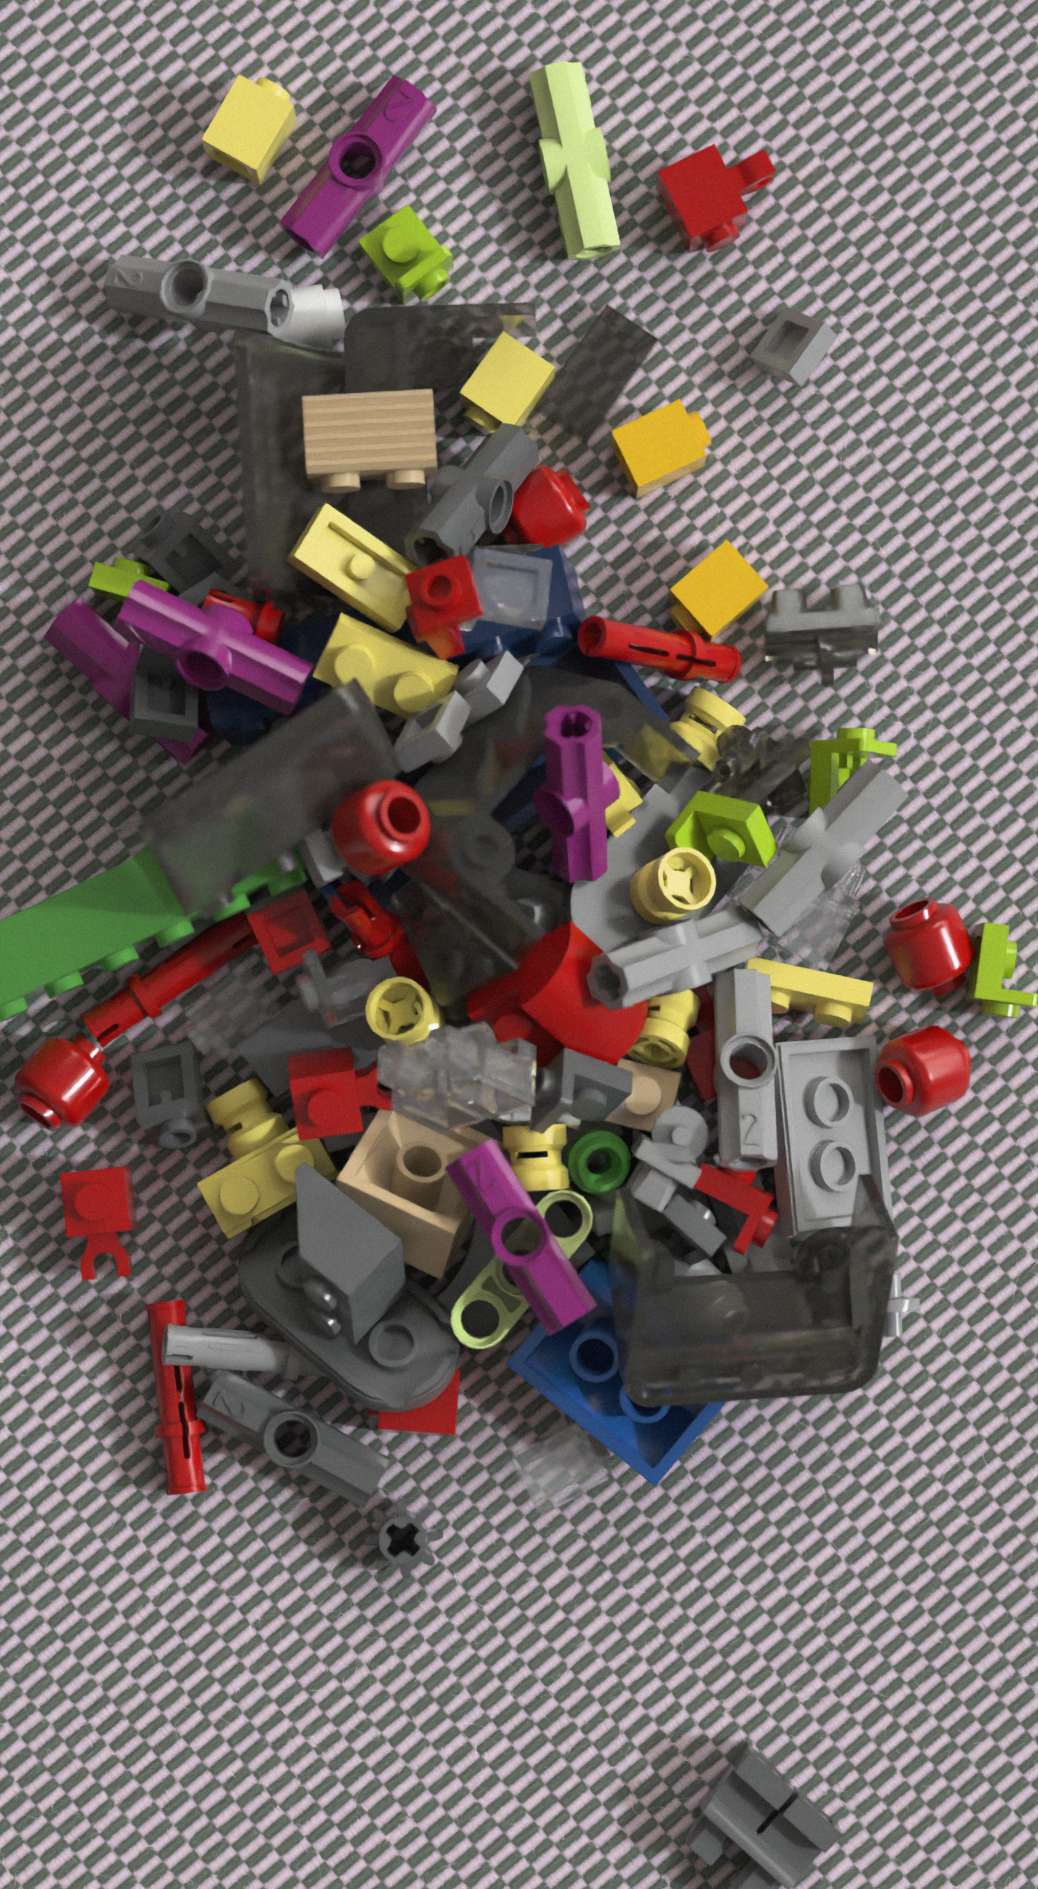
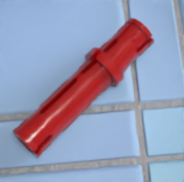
[577,615,741,685]
[330,881,452,1011]
[80,912,259,1048]
[145,1299,207,1495]

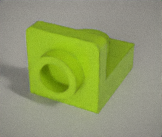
[358,204,454,305]
[665,790,779,867]
[966,922,1038,1019]

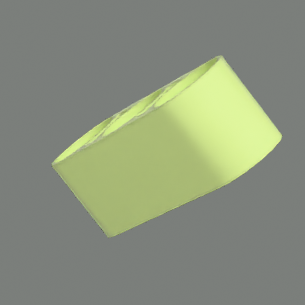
[451,1189,593,1349]

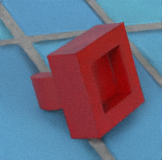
[246,889,333,975]

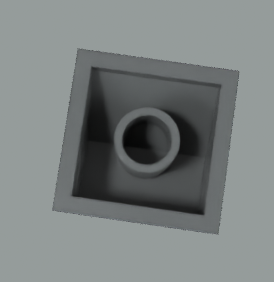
[295,1162,406,1345]

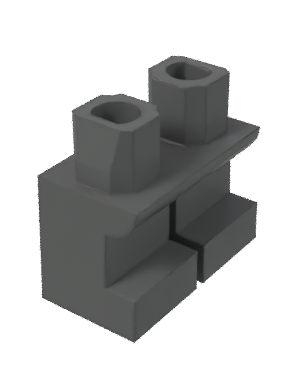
[685,1742,843,1889]

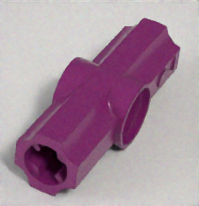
[279,74,437,259]
[113,579,314,716]
[43,598,217,766]
[532,704,621,883]
[444,1137,597,1336]

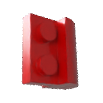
[467,921,648,1072]

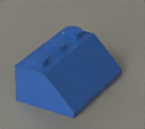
[506,1251,743,1487]

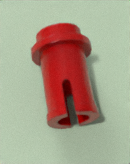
[202,588,285,646]

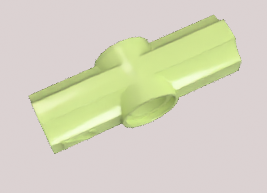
[529,61,620,260]

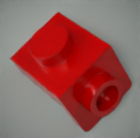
[404,555,483,660]
[693,1161,780,1256]

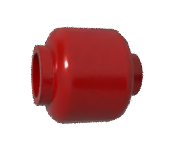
[501,465,591,553]
[331,780,431,875]
[883,897,977,996]
[874,1025,971,1117]
[14,1035,110,1132]

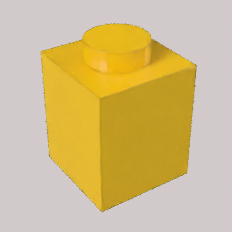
[610,399,712,499]
[667,540,769,642]

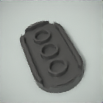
[562,765,750,952]
[237,1207,459,1413]

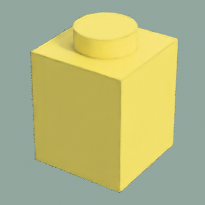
[201,75,297,186]
[459,331,555,435]

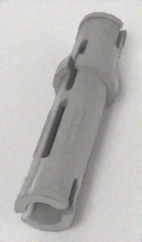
[161,1324,327,1381]

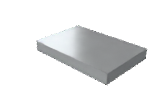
[773,1035,894,1236]

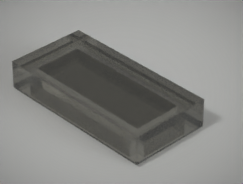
[535,304,658,445]

